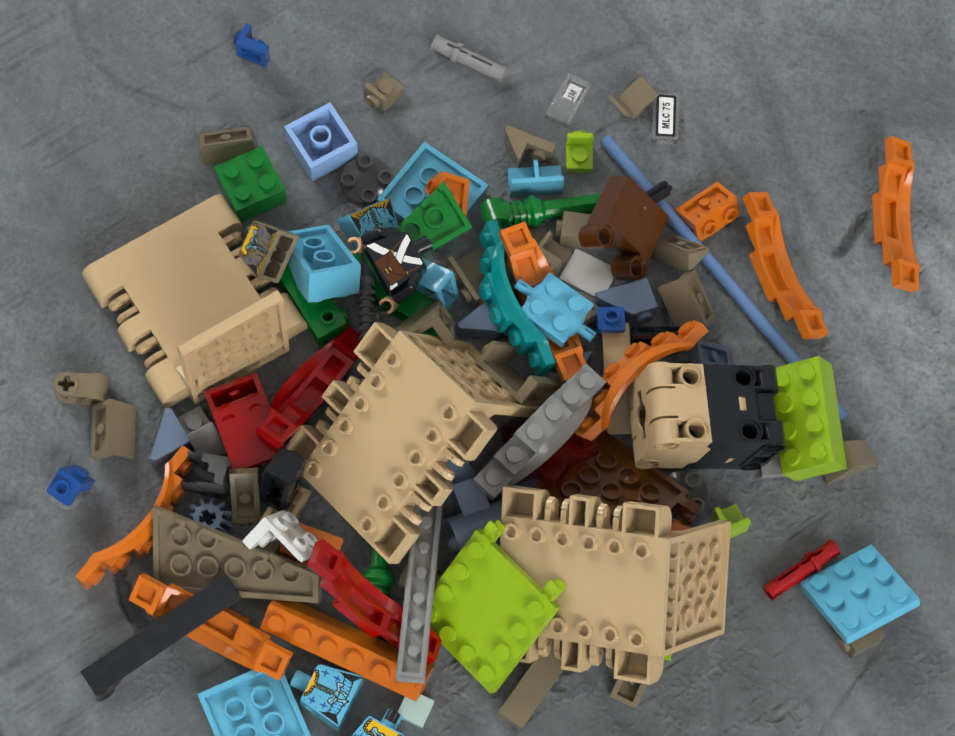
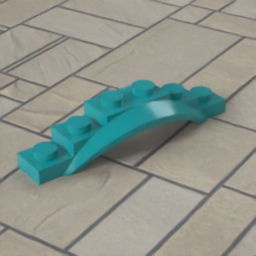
[479,220,556,377]

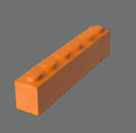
[260,600,435,701]

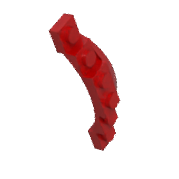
[255,326,361,449]
[307,539,442,664]

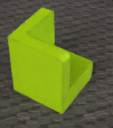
[710,504,751,538]

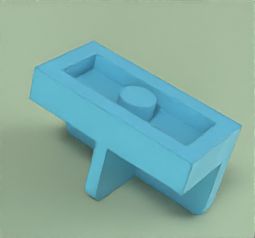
[507,159,564,197]

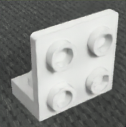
[242,510,318,562]

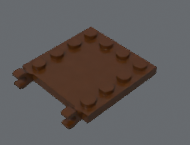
[534,431,700,526]

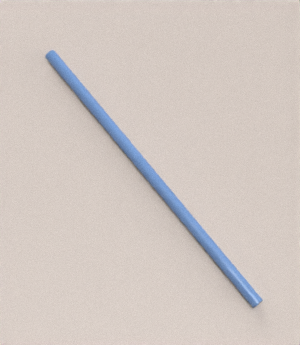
[600,135,848,422]

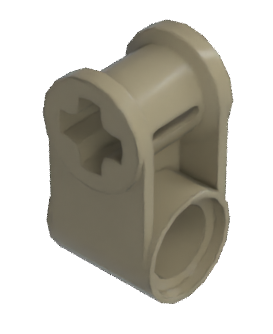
[54,372,109,407]

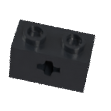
[260,447,306,511]

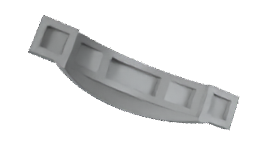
[472,363,606,501]

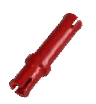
[762,539,841,601]

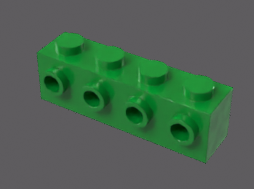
[278,263,349,348]

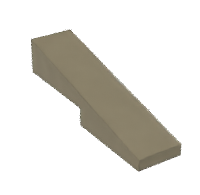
[497,639,564,731]

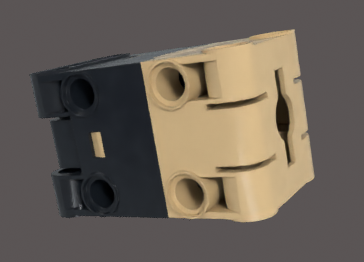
[627,362,786,471]

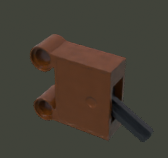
[579,176,672,280]

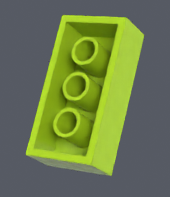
[774,356,847,481]

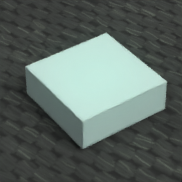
[398,695,435,729]

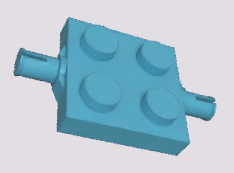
[514,272,596,347]

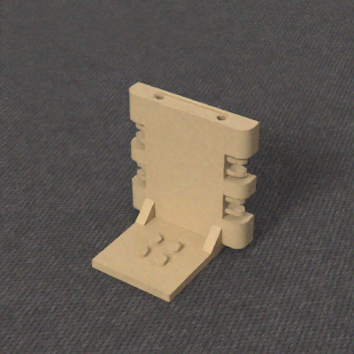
[82,194,308,409]
[286,322,539,564]
[500,485,731,685]

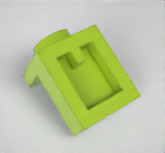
[565,130,594,173]

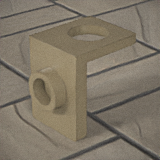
[608,76,659,119]

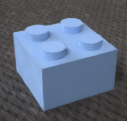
[284,102,358,182]

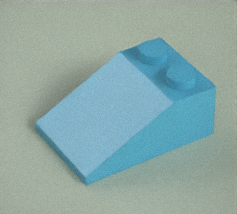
[288,224,361,303]

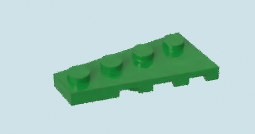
[364,181,472,283]

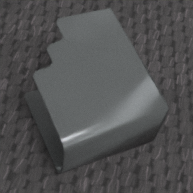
[181,451,232,500]

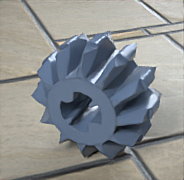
[185,497,233,534]

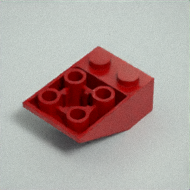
[204,372,286,469]

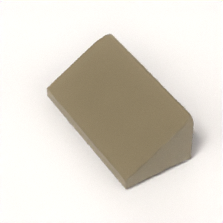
[199,127,254,164]
[653,234,709,272]

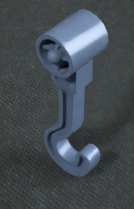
[446,459,502,556]

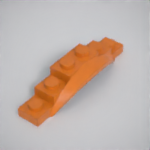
[872,136,920,293]
[742,192,829,340]
[498,222,586,383]
[574,320,709,444]
[75,445,194,590]
[129,573,293,681]

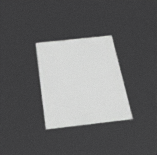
[559,249,614,296]

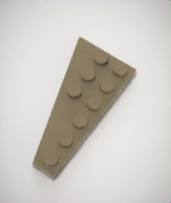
[152,505,321,603]

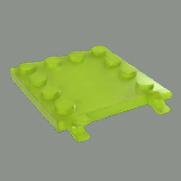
[430,520,567,694]

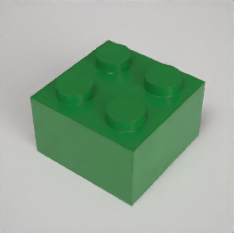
[214,146,287,223]

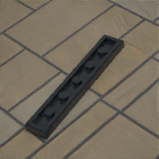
[81,574,242,696]

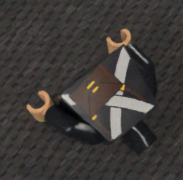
[348,227,433,314]

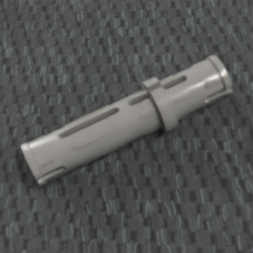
[430,34,507,83]

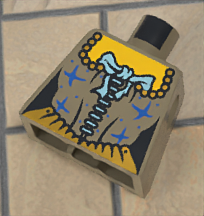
[239,220,299,283]

